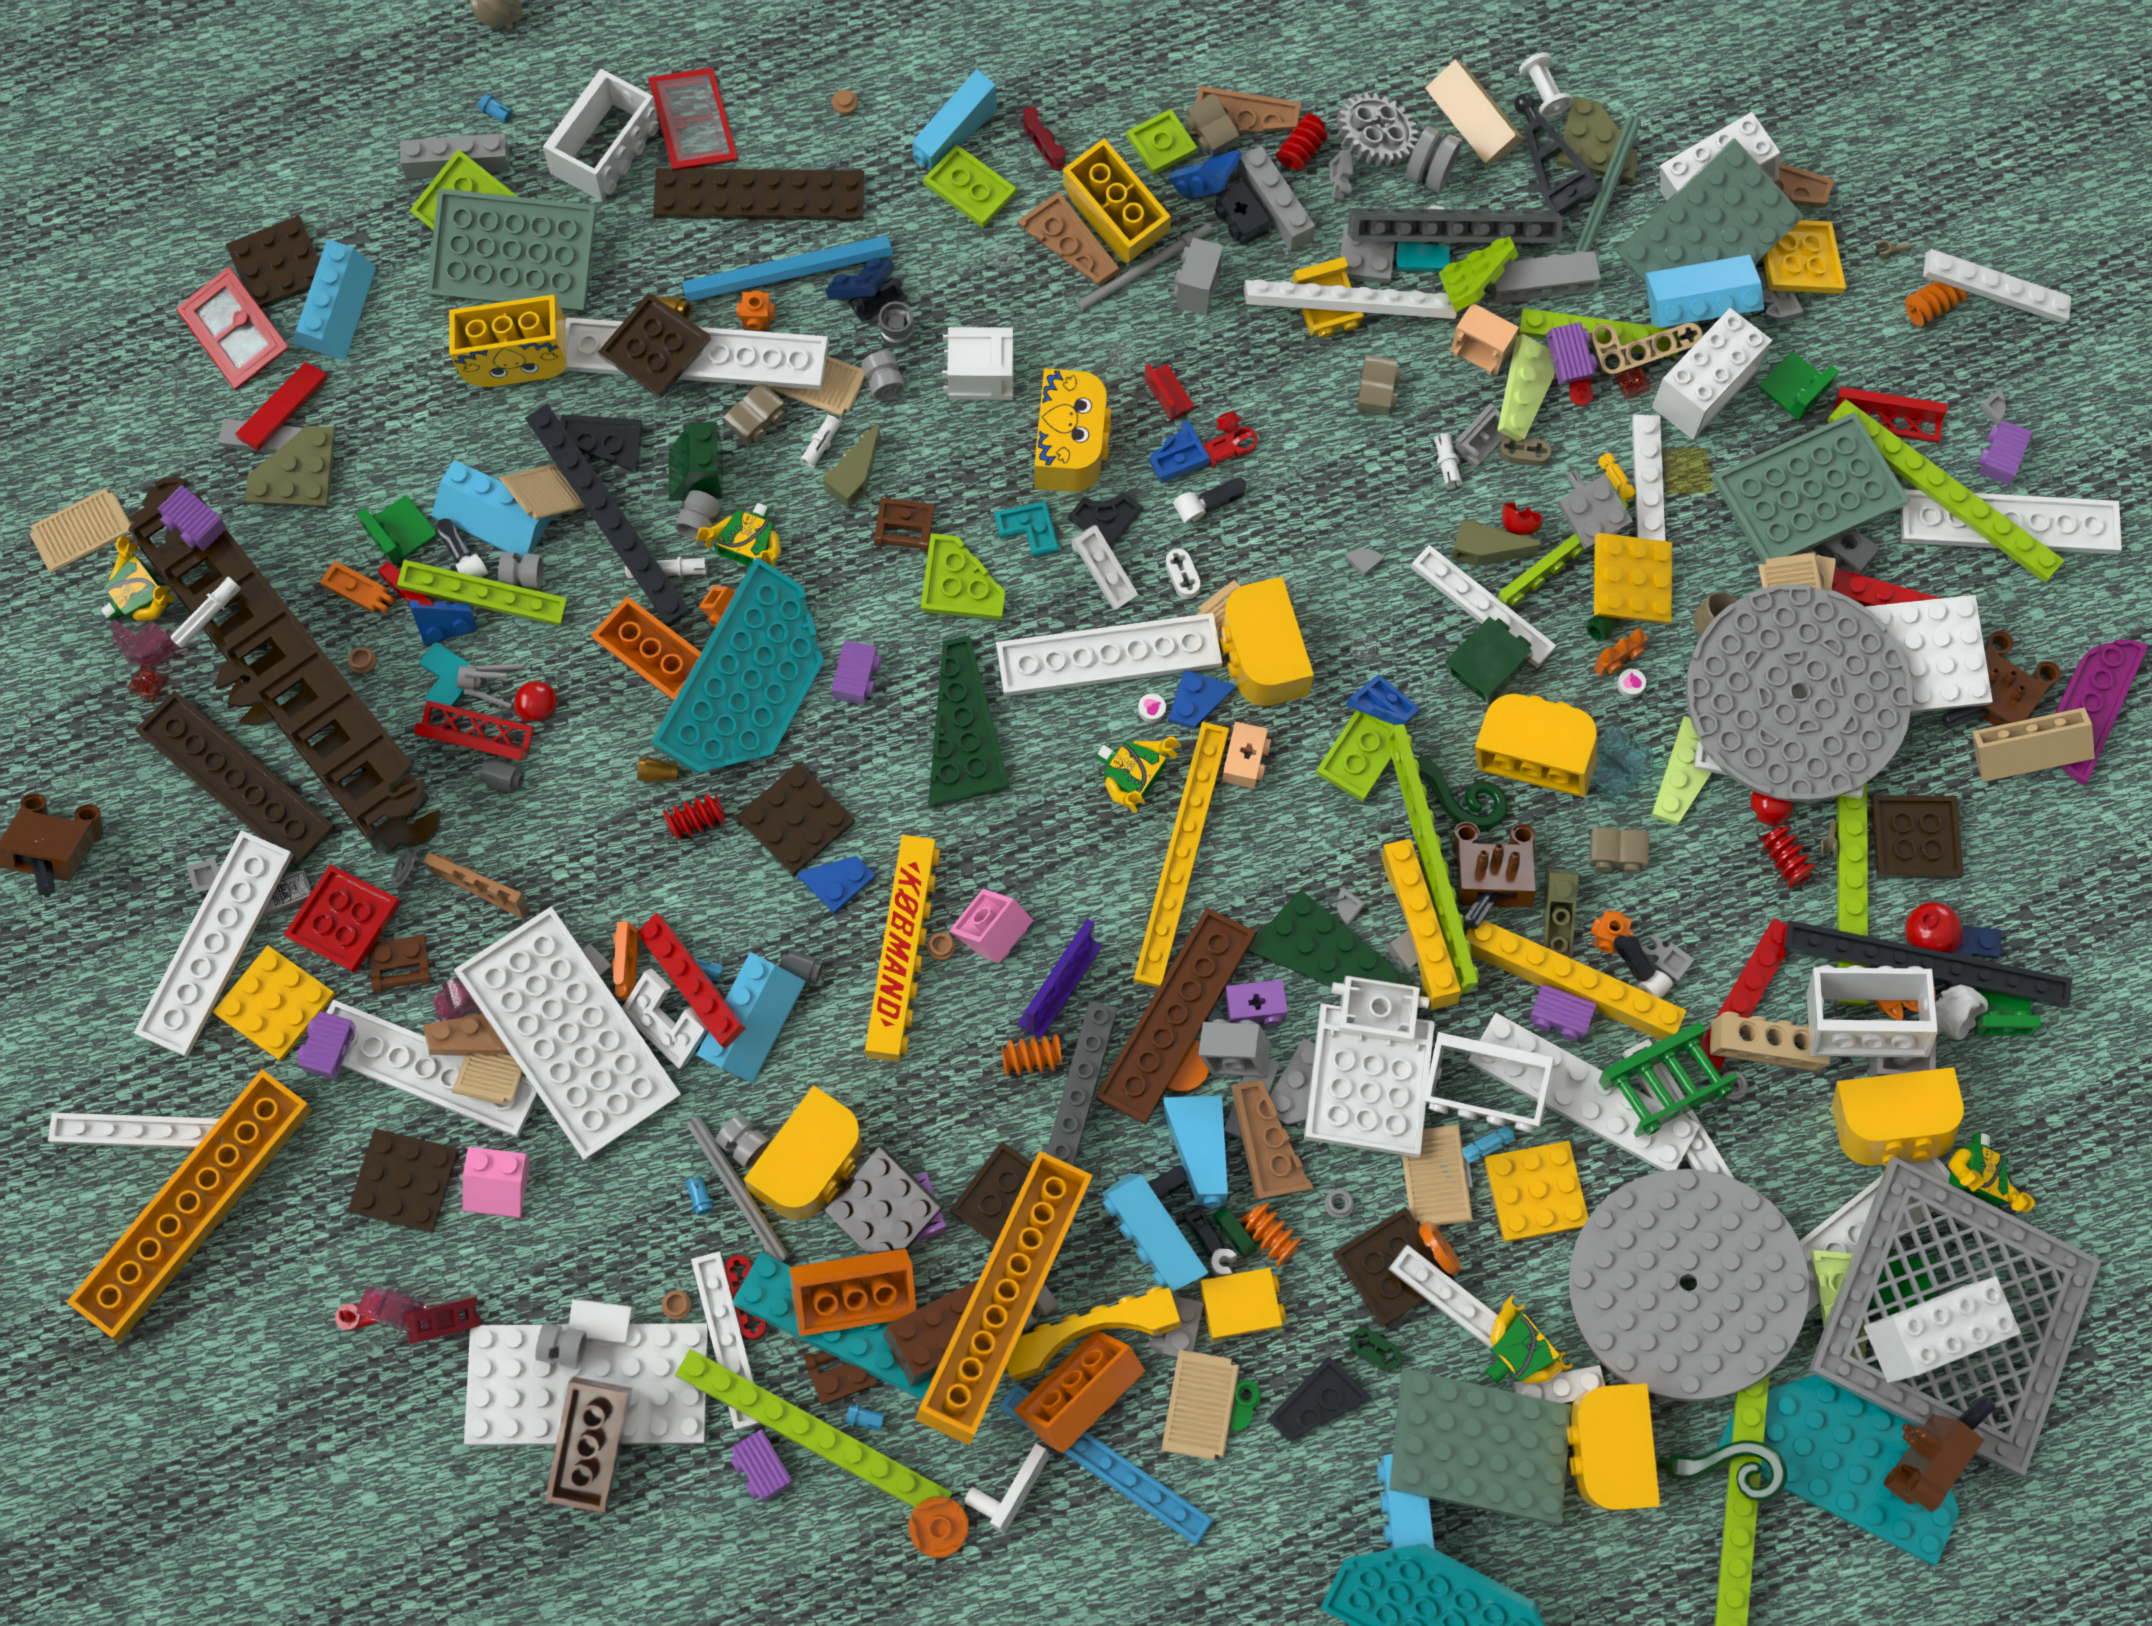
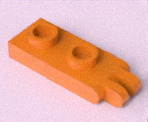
[320,560,395,614]
[611,921,639,1002]

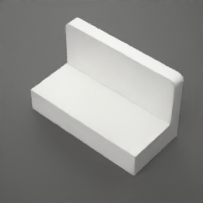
[568,1299,635,1343]

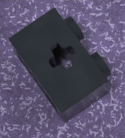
[1214,181,1270,246]

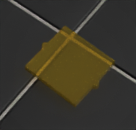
[1662,446,1711,495]

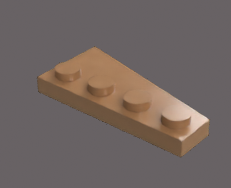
[1190,86,1301,137]
[1774,162,1834,207]
[1017,192,1120,287]
[423,852,530,920]
[423,1013,510,1056]
[1231,1080,1314,1200]

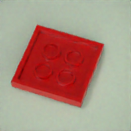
[283,864,402,974]

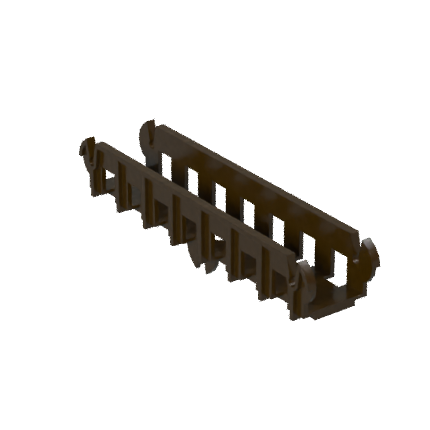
[128,477,441,855]

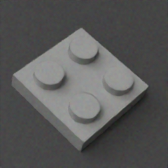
[1340,227,1395,283]

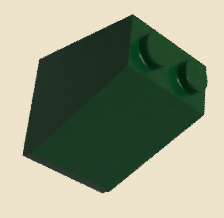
[669,422,723,501]
[1445,616,1533,705]

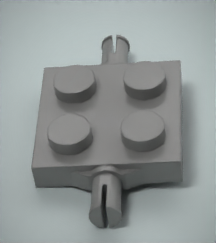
[1557,470,1633,550]

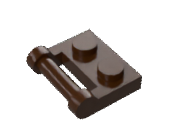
[874,497,935,552]
[369,935,432,994]
[803,1351,878,1407]

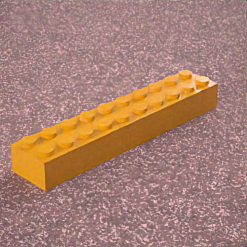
[66,1069,312,1343]
[915,1151,1093,1446]

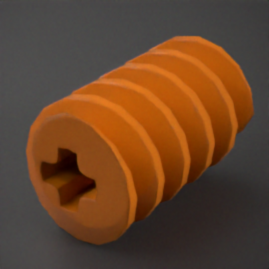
[1905,281,1967,327]
[1001,1034,1062,1077]
[1239,1202,1301,1268]

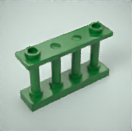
[1598,1021,1738,1138]

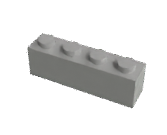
[400,133,510,179]
[1237,145,1315,252]
[1490,251,1601,304]

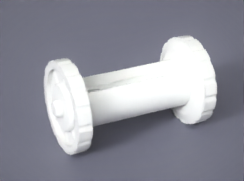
[1519,52,1573,118]

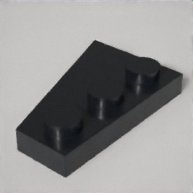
[561,414,643,473]
[1267,1356,1372,1442]

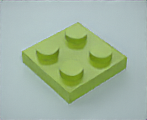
[1126,109,1198,176]

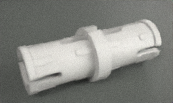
[800,415,842,469]
[1434,433,1462,489]

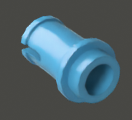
[478,94,513,124]
[685,1176,714,1216]
[845,1403,885,1432]

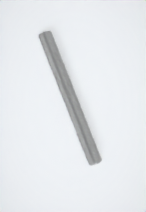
[687,1116,789,1263]

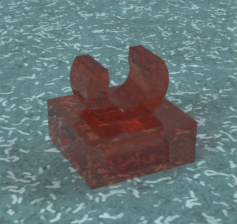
[1614,365,1651,400]
[127,665,167,703]

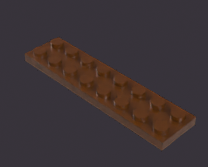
[1095,907,1256,1125]

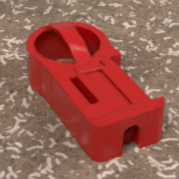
[1203,426,1258,469]

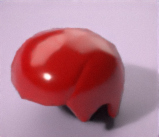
[1501,502,1544,535]
[513,681,558,723]
[1750,791,1794,827]

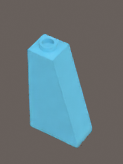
[912,69,997,170]
[1163,1096,1228,1208]

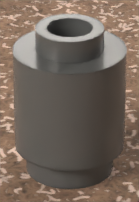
[480,759,524,793]
[779,950,823,985]

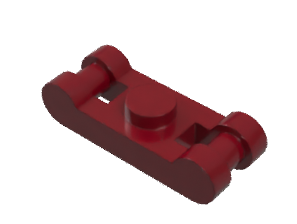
[1023,106,1066,171]
[403,1295,482,1343]

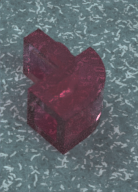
[108,620,177,667]
[432,977,480,1021]
[356,1285,427,1333]

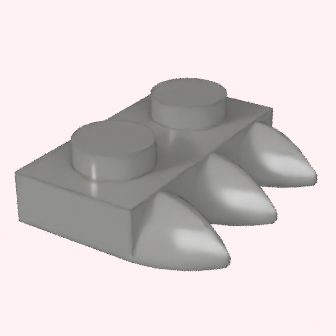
[1758,272,1803,323]
[1148,1296,1204,1358]

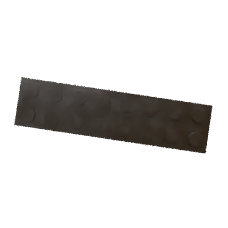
[653,168,865,221]
[135,690,336,869]

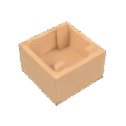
[1451,303,1519,376]

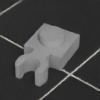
[1329,150,1354,201]
[186,858,225,894]
[1642,935,1695,984]

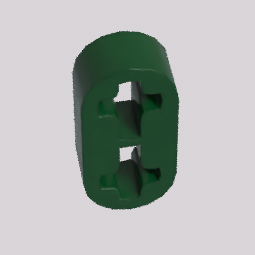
[1212,1206,1257,1259]
[1349,1328,1402,1372]

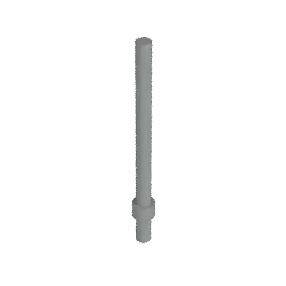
[1077,223,1213,311]

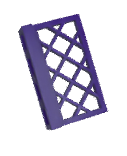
[1017,918,1102,1040]

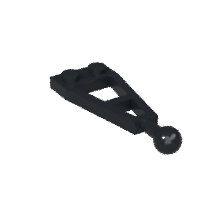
[1514,93,1601,215]

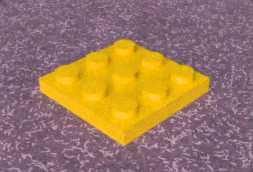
[1762,220,1846,294]
[1594,533,1672,624]
[213,945,336,1062]
[1484,1141,1589,1243]

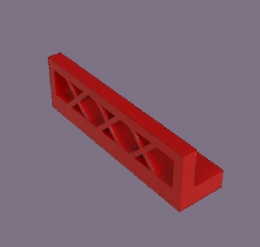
[1833,387,1947,443]
[414,700,535,761]

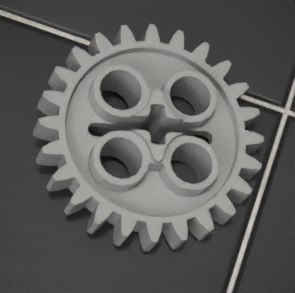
[1335,92,1418,167]

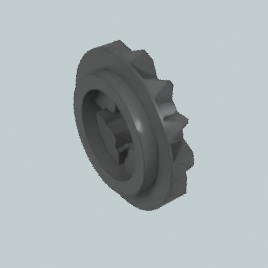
[391,847,422,891]

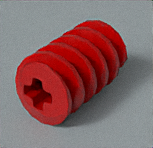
[1275,114,1328,172]
[662,792,725,841]
[1758,825,1816,889]

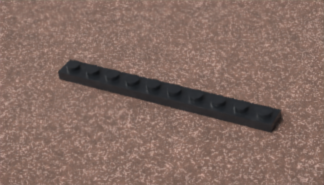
[525,404,691,627]
[1783,920,2072,1009]

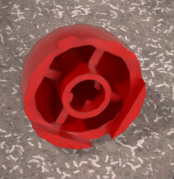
[1904,902,1964,954]

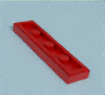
[235,361,328,451]

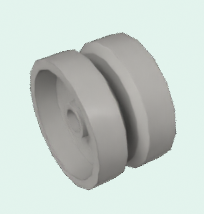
[1405,125,1462,193]

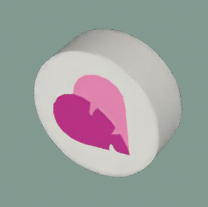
[1617,669,1646,698]
[1138,694,1166,723]

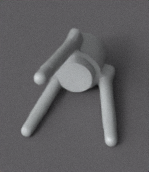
[457,664,524,709]

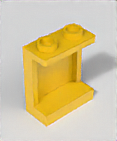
[1291,257,1364,338]
[1200,1268,1286,1343]

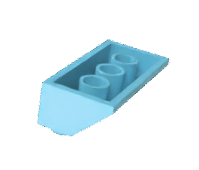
[293,239,376,361]
[1645,255,1764,328]
[431,460,553,557]
[696,952,806,1083]
[1101,1173,1208,1292]
[1377,1454,1434,1549]

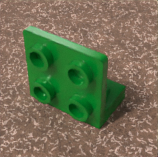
[1758,352,1839,421]
[356,495,437,565]
[1974,990,2041,1036]
[1869,1253,1937,1315]

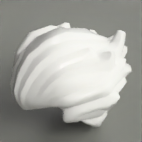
[1935,985,1988,1040]

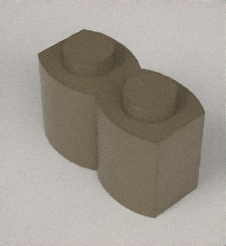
[1185,93,1240,157]
[1357,355,1401,415]
[724,383,786,446]
[1589,828,1649,874]

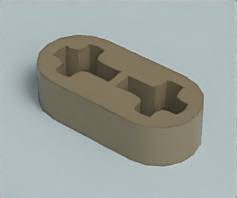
[1499,436,1551,466]

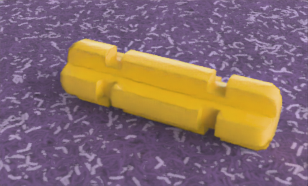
[1598,453,1636,502]

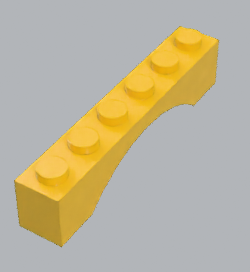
[1382,838,1461,1010]
[1006,1286,1182,1382]

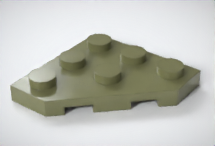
[1556,96,1639,183]
[245,426,336,508]

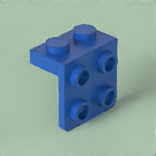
[1168,150,1242,200]

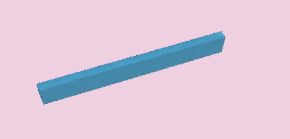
[682,235,893,302]
[999,1383,1213,1546]

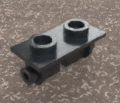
[848,277,907,322]

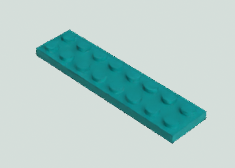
[732,1252,934,1401]

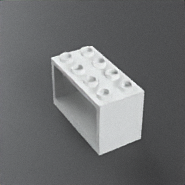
[543,69,659,201]
[1660,112,1780,201]
[1652,308,1772,440]
[1807,965,1938,1058]
[1423,1032,1555,1133]
[1864,1276,2021,1383]

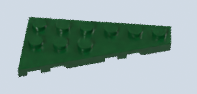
[928,635,1010,808]
[1247,889,1426,1014]

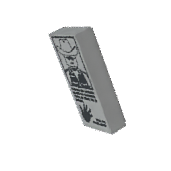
[261,870,312,918]

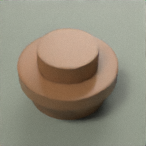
[832,90,858,115]
[348,647,376,674]
[927,932,956,961]
[662,1290,691,1320]

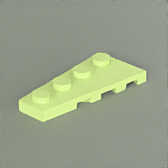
[1497,334,1556,442]
[1651,716,1712,826]
[1810,1250,1868,1359]

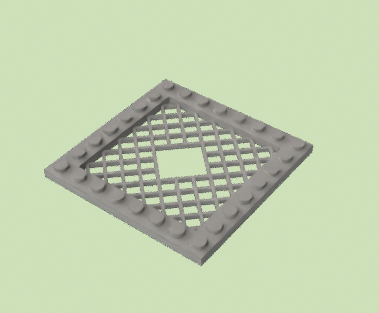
[1808,1156,2101,1477]

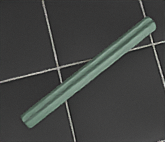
[1575,116,1641,252]

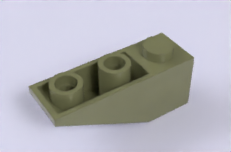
[823,424,880,509]
[1451,520,1541,566]
[1543,868,1579,959]

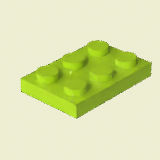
[923,144,1017,228]
[1316,710,1394,802]

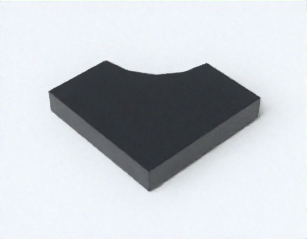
[1068,492,1143,549]

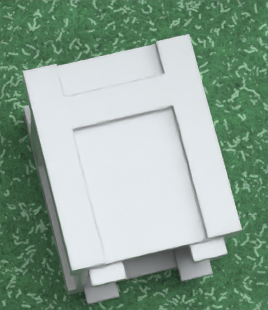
[942,327,1013,400]

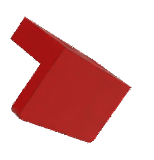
[1144,364,1194,421]

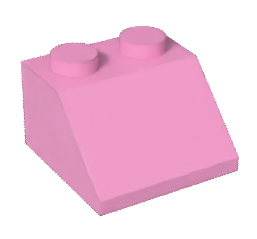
[948,889,1033,963]
[463,1147,531,1218]

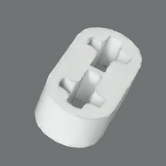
[1166,549,1200,599]

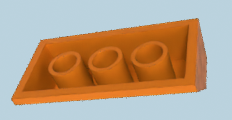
[591,596,701,701]
[789,1249,916,1336]
[1013,1331,1145,1453]

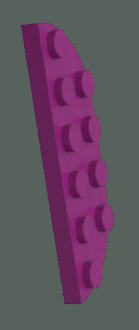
[2054,640,2148,786]

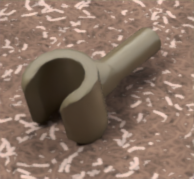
[1876,240,1912,260]
[1821,821,1838,858]

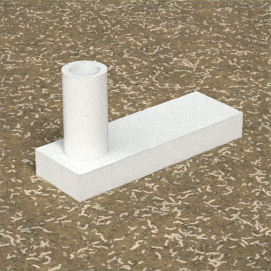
[1071,525,1138,609]
[964,1443,1050,1535]

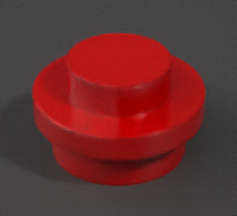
[1216,410,1242,433]

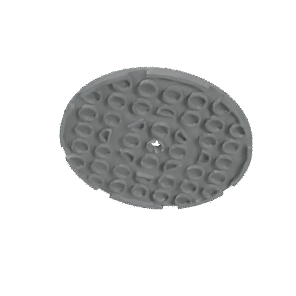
[1686,584,1913,802]
[1569,1169,1810,1402]

